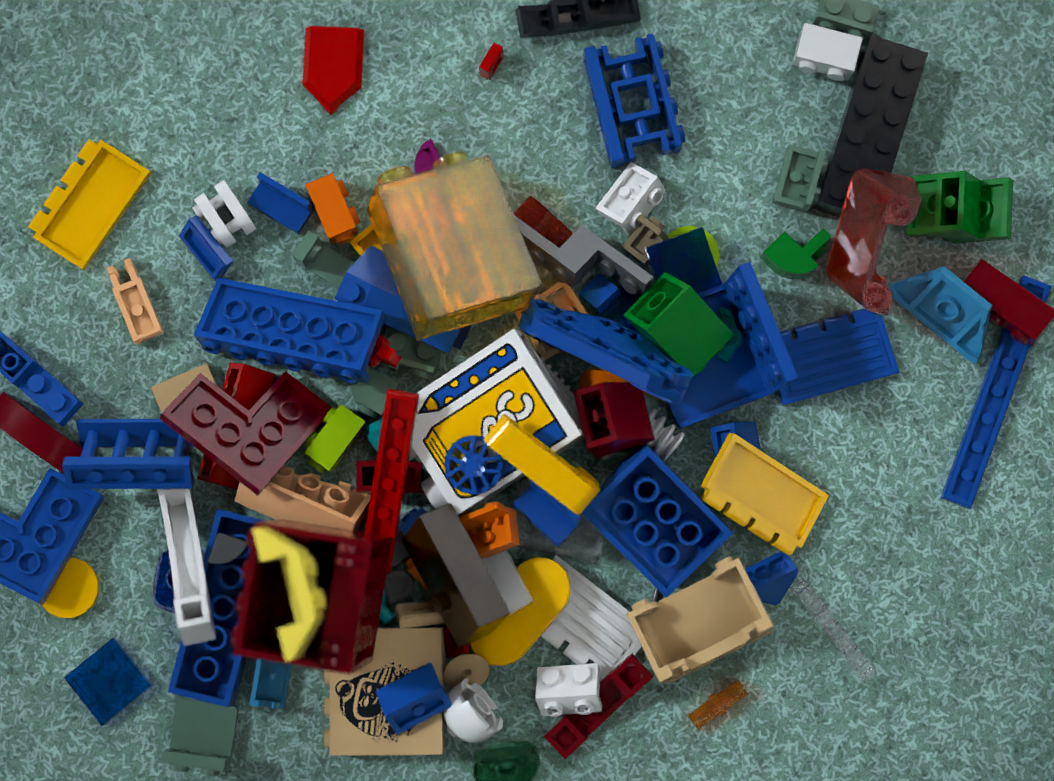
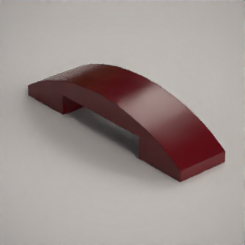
[0,392,95,473]
[544,653,654,759]

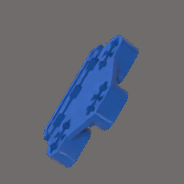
[518,299,693,404]

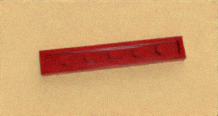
[365,389,420,575]

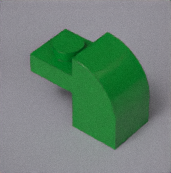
[760,228,832,279]

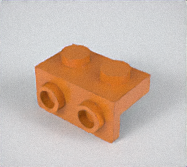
[459,502,520,559]

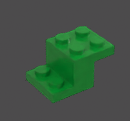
[906,171,1014,244]

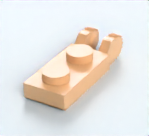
[107,258,164,345]

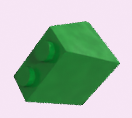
[623,272,734,379]

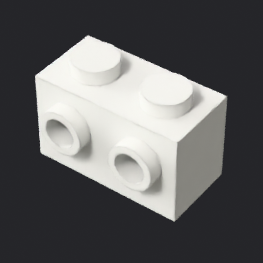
[792,23,863,81]

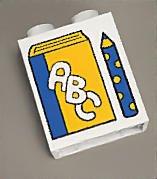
[409,329,584,515]

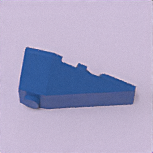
[334,245,462,353]

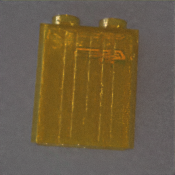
[367,152,543,341]

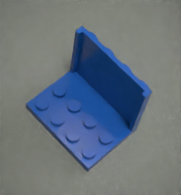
[639,261,798,430]

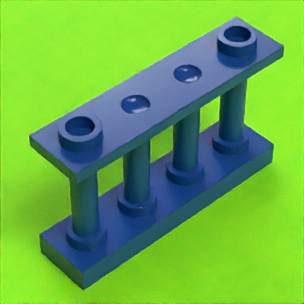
[62,419,194,489]

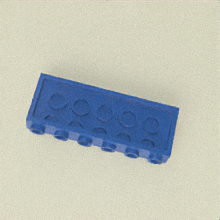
[194,278,386,384]

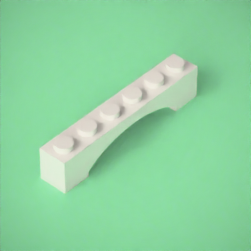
[157,489,216,646]

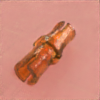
[687,679,748,731]

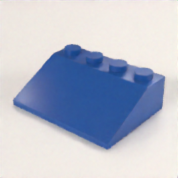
[582,443,733,597]

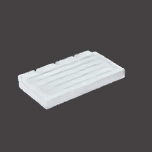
[541,555,641,681]

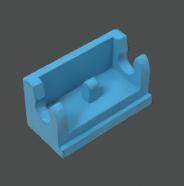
[250,659,292,709]

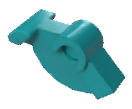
[716,307,744,363]

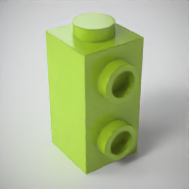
[304,404,368,473]

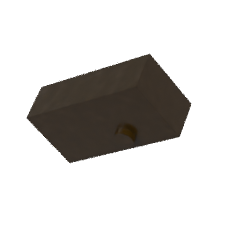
[401,503,510,648]

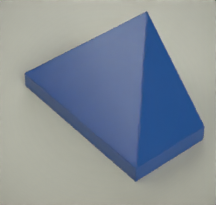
[745,551,799,605]

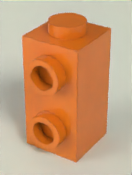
[305,173,361,245]

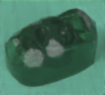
[473,741,540,781]

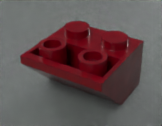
[573,382,655,458]

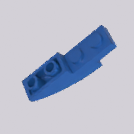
[0,330,84,427]

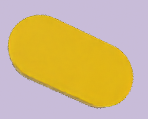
[470,557,571,666]

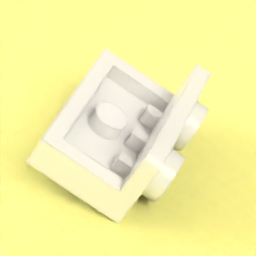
[535,663,602,717]

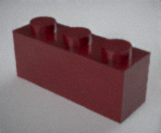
[964,259,1054,347]

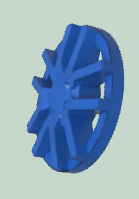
[445,435,504,494]

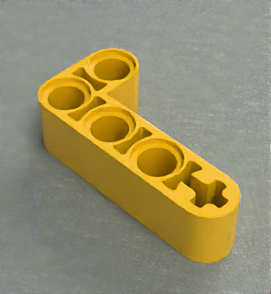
[484,414,600,515]

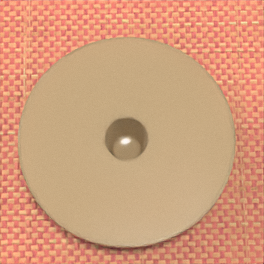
[443,654,490,688]

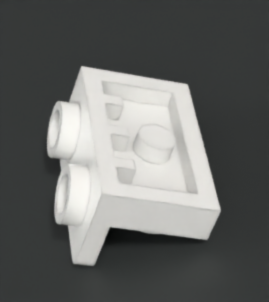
[595,162,666,236]

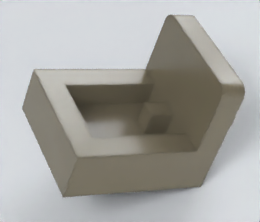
[622,214,670,266]

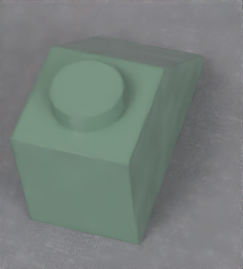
[349,366,401,419]

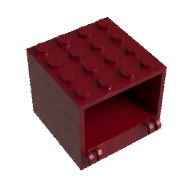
[231,519,393,674]

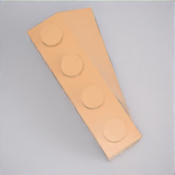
[234,466,371,531]

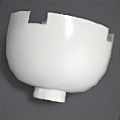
[443,678,503,743]

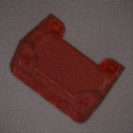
[827,169,922,316]

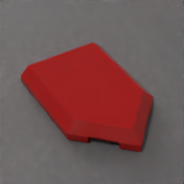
[302,26,365,115]

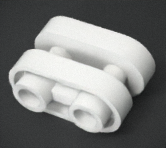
[192,180,257,248]

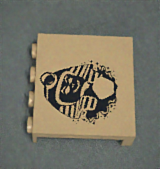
[324,627,445,756]

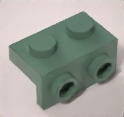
[772,144,829,212]

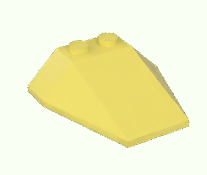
[252,527,326,662]

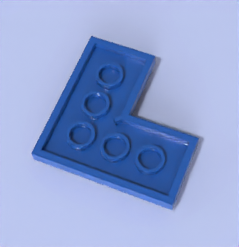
[0,468,105,605]

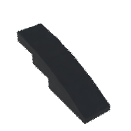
[515,0,641,38]

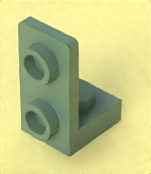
[292,230,354,289]

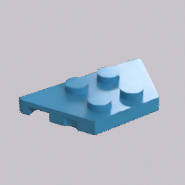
[884,266,992,365]

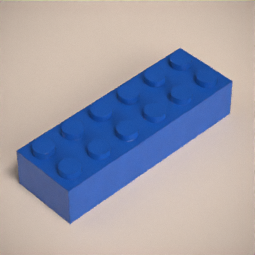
[168,509,265,707]

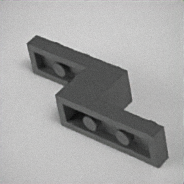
[503,214,653,297]

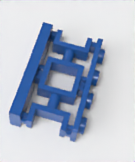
[583,33,685,168]

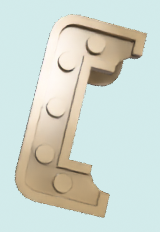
[626,556,776,684]

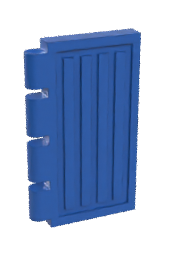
[778,306,899,406]

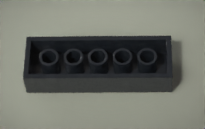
[813,35,928,227]

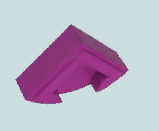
[414,139,444,179]

